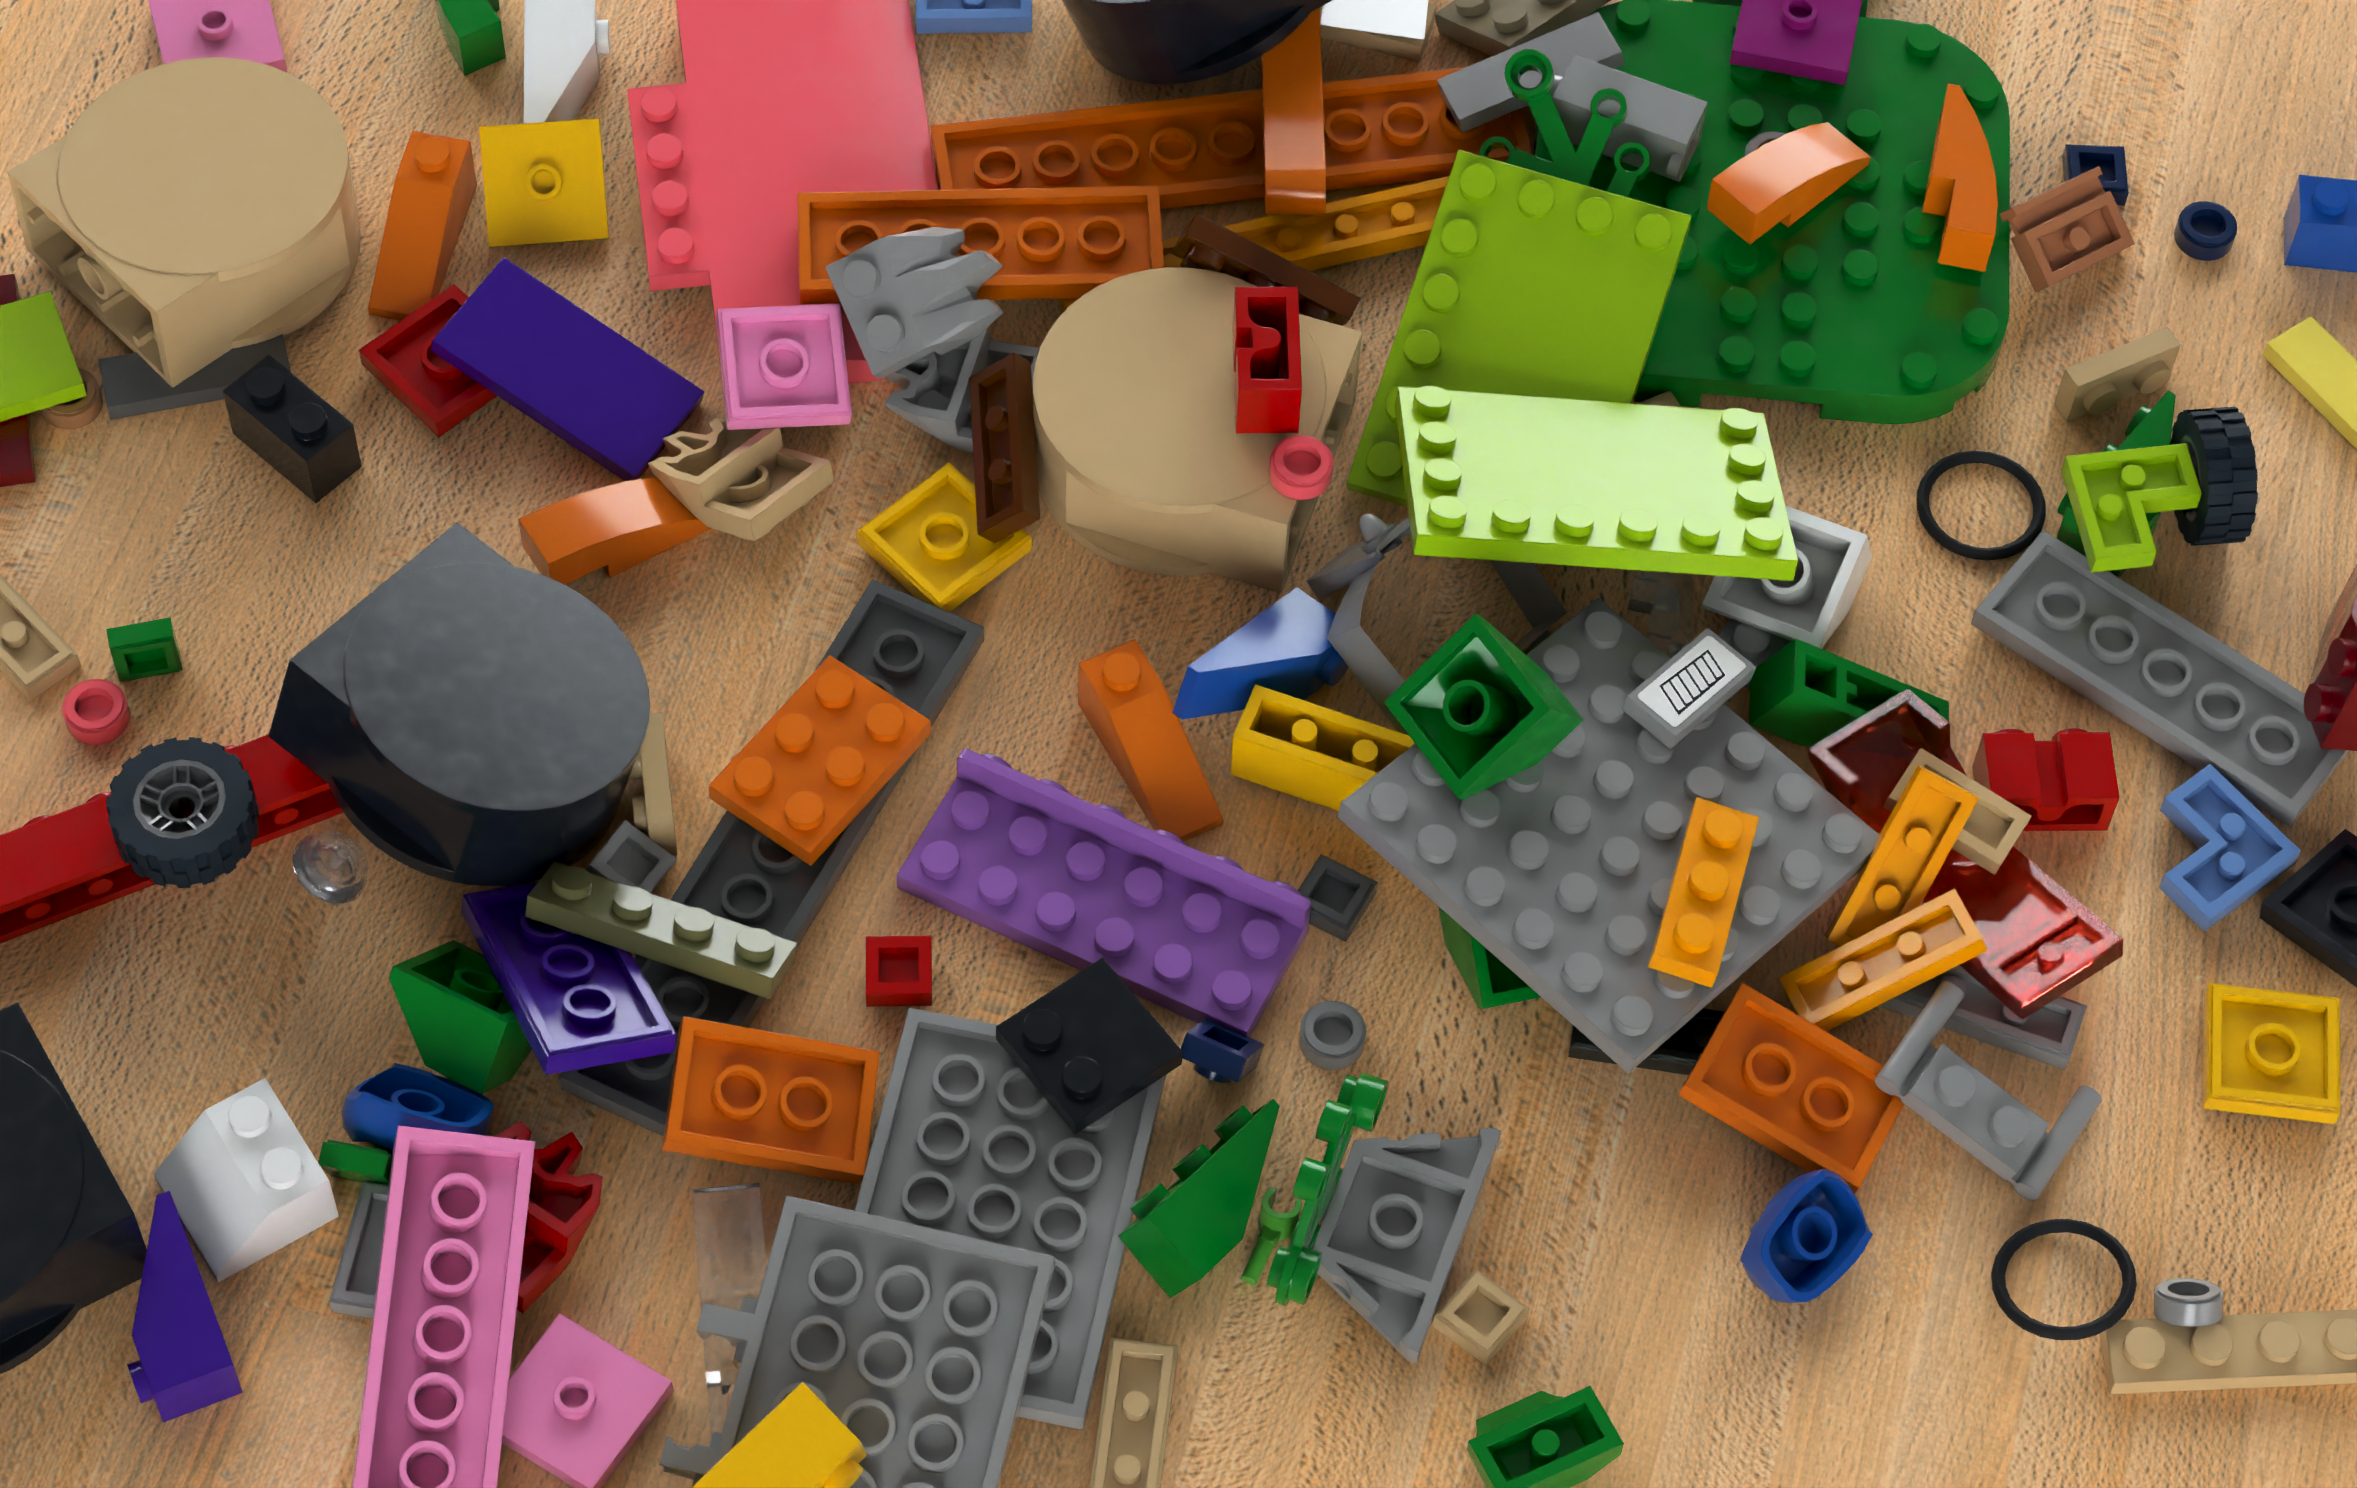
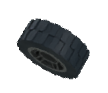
[2170,407,2258,546]
[106,737,260,888]

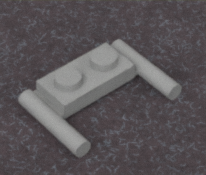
[1875,981,2102,1201]

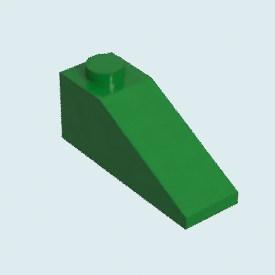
[1749,639,1949,760]

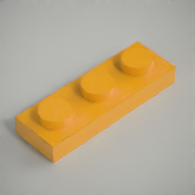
[1824,765,1979,946]
[1648,797,1759,988]
[1779,889,1988,1032]

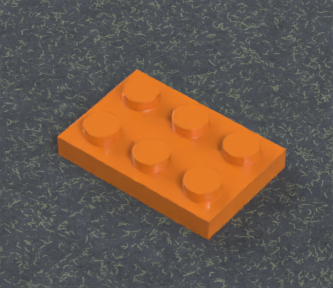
[708,655,931,866]
[1678,982,1904,1194]
[661,1016,880,1185]

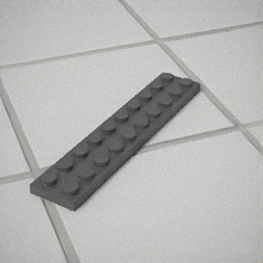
[559,579,984,1136]

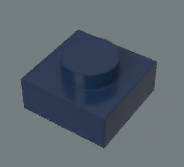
[1181,1018,1265,1083]

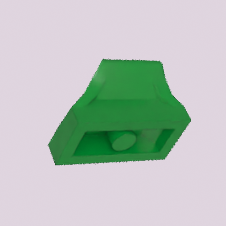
[1467,1386,1624,1488]

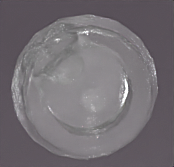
[292,830,368,904]

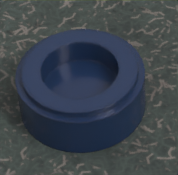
[2174,201,2237,261]

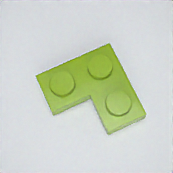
[2061,443,2202,573]

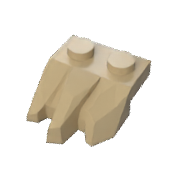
[648,417,834,541]

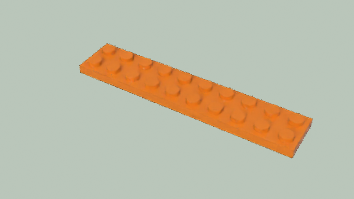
[931,67,1533,209]

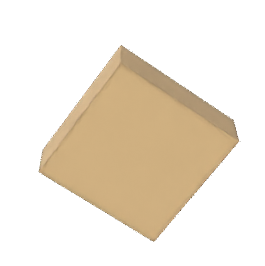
[1432,1269,1530,1366]

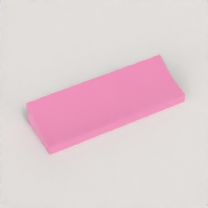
[352,1126,535,1488]

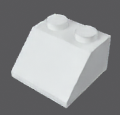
[1702,505,1872,649]
[154,1078,339,1283]

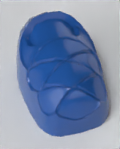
[342,1063,494,1155]
[1740,1169,1873,1303]

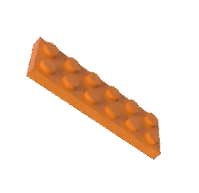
[797,186,1164,304]

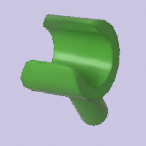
[1241,1187,1302,1285]

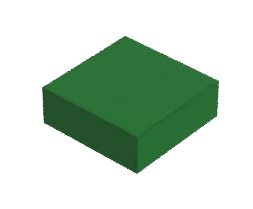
[106,618,183,682]
[318,1139,392,1184]

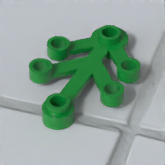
[1479,49,1651,198]
[1267,1072,1388,1306]

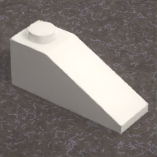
[523,0,610,123]

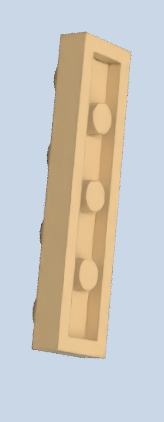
[2099,1309,2357,1394]

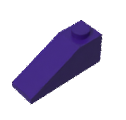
[127,1191,243,1423]

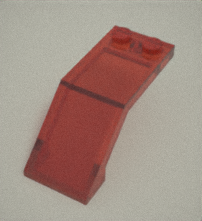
[1808,689,2123,1020]

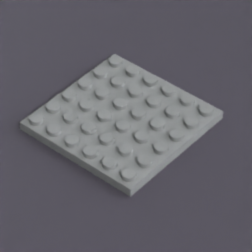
[1337,598,1879,1074]

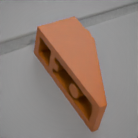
[368,130,477,320]
[1078,639,1223,842]

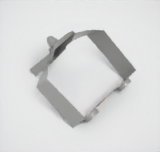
[1307,514,1567,735]

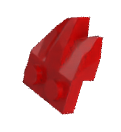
[493,1121,603,1314]

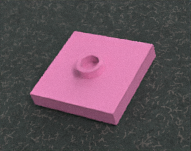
[148,0,287,72]
[716,304,852,430]
[502,1313,674,1488]

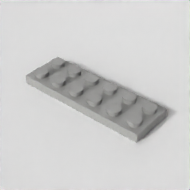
[1971,530,2350,827]

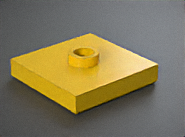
[479,118,610,248]
[856,462,1032,612]
[2203,982,2340,1124]

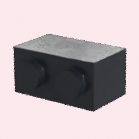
[223,355,362,503]

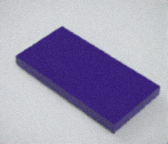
[431,257,704,481]
[461,882,676,1075]

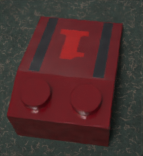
[2304,564,2357,751]

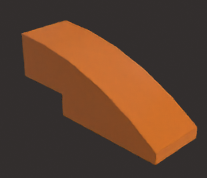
[1922,83,1998,272]
[1706,122,1871,245]
[518,477,712,585]

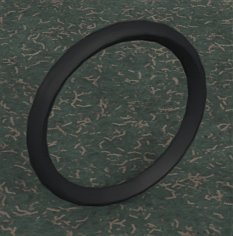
[1917,451,2046,561]
[1991,1219,2137,1340]

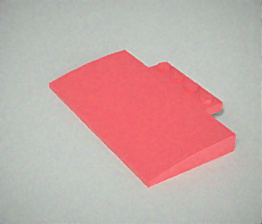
[627,0,938,395]

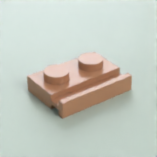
[1999,166,2135,292]

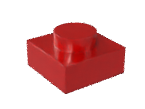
[866,935,932,1007]

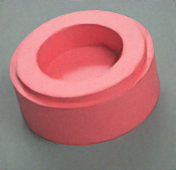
[1269,435,1333,500]
[62,679,130,745]

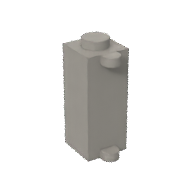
[1550,55,1708,182]

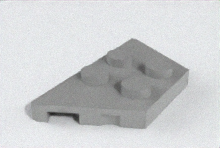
[1312,1128,1501,1363]

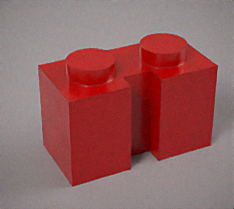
[1232,287,1302,434]
[1972,728,2120,831]

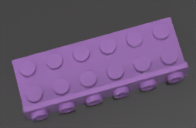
[897,748,1311,1037]

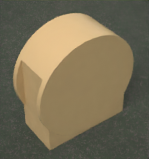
[8,57,361,388]
[1033,267,1362,593]

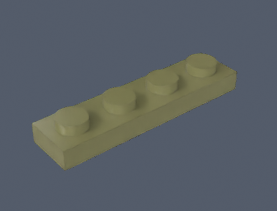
[525,861,797,999]

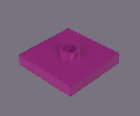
[1729,0,1862,85]

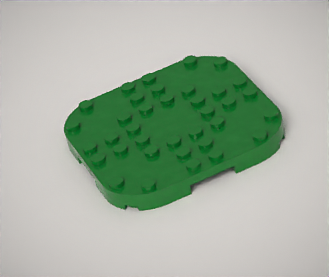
[1534,0,2010,424]

